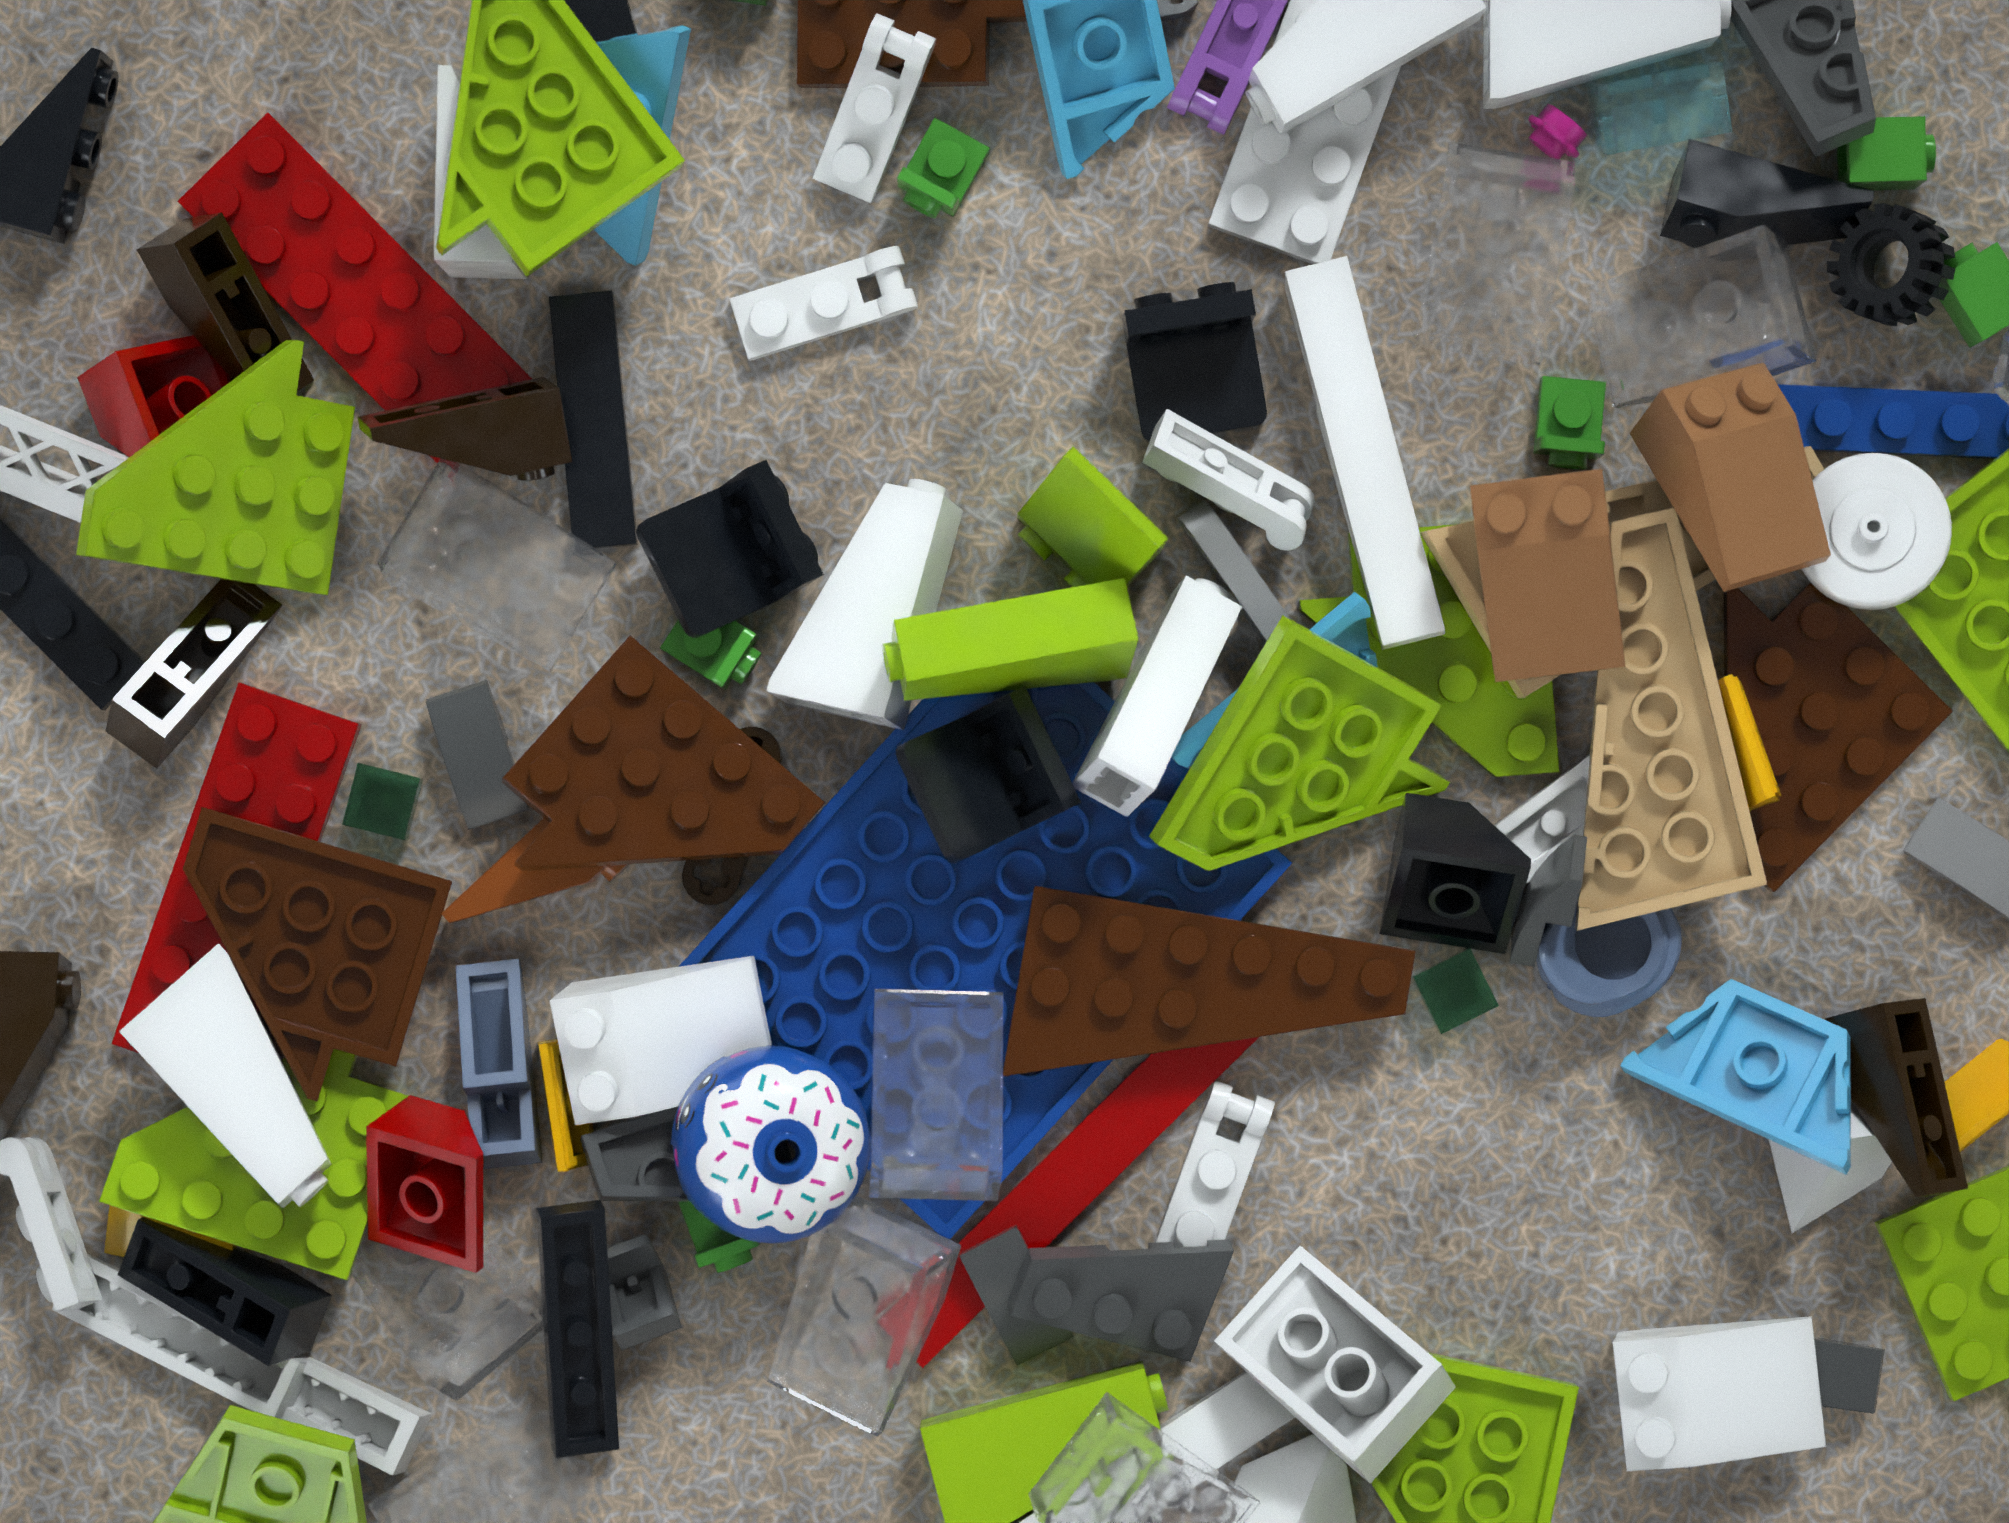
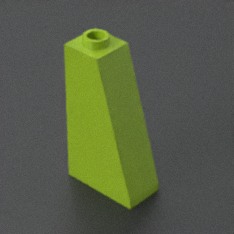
[882,578,1139,701]
[920,1361,1169,1523]

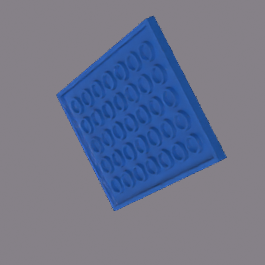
[678,682,1292,1242]

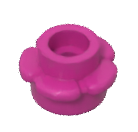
[1528,104,1587,162]

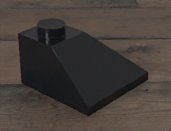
[1380,793,1531,954]

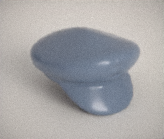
[1536,906,1682,1017]

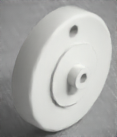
[1802,453,1952,610]

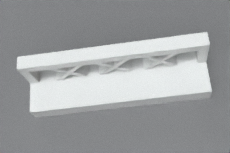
[0,405,129,523]

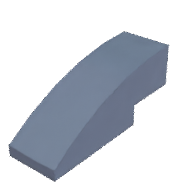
[455,959,542,1169]

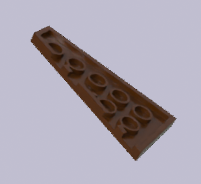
[1002,886,1416,1077]

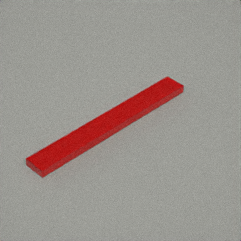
[878,1037,1259,1368]

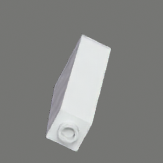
[1246,0,1487,135]
[1483,0,1731,109]
[766,479,963,730]
[1072,576,1242,817]
[119,943,332,1208]

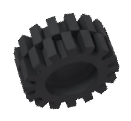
[1827,203,1955,326]

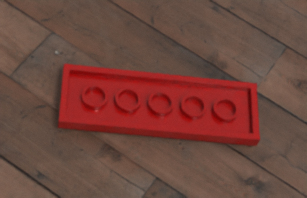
[177,112,532,473]
[111,682,362,1053]

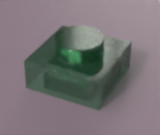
[342,763,424,840]
[1411,948,1499,1034]

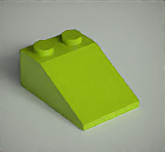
[1017,446,1168,588]

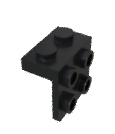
[1122,282,1267,442]
[636,460,824,638]
[896,686,1081,863]

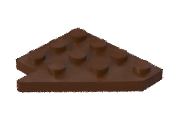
[797,0,1027,88]
[1724,582,1953,892]
[502,635,825,871]
[183,807,452,1101]

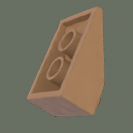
[1630,362,1831,592]
[1470,469,1626,682]

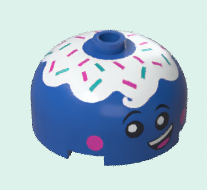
[671,1045,870,1243]

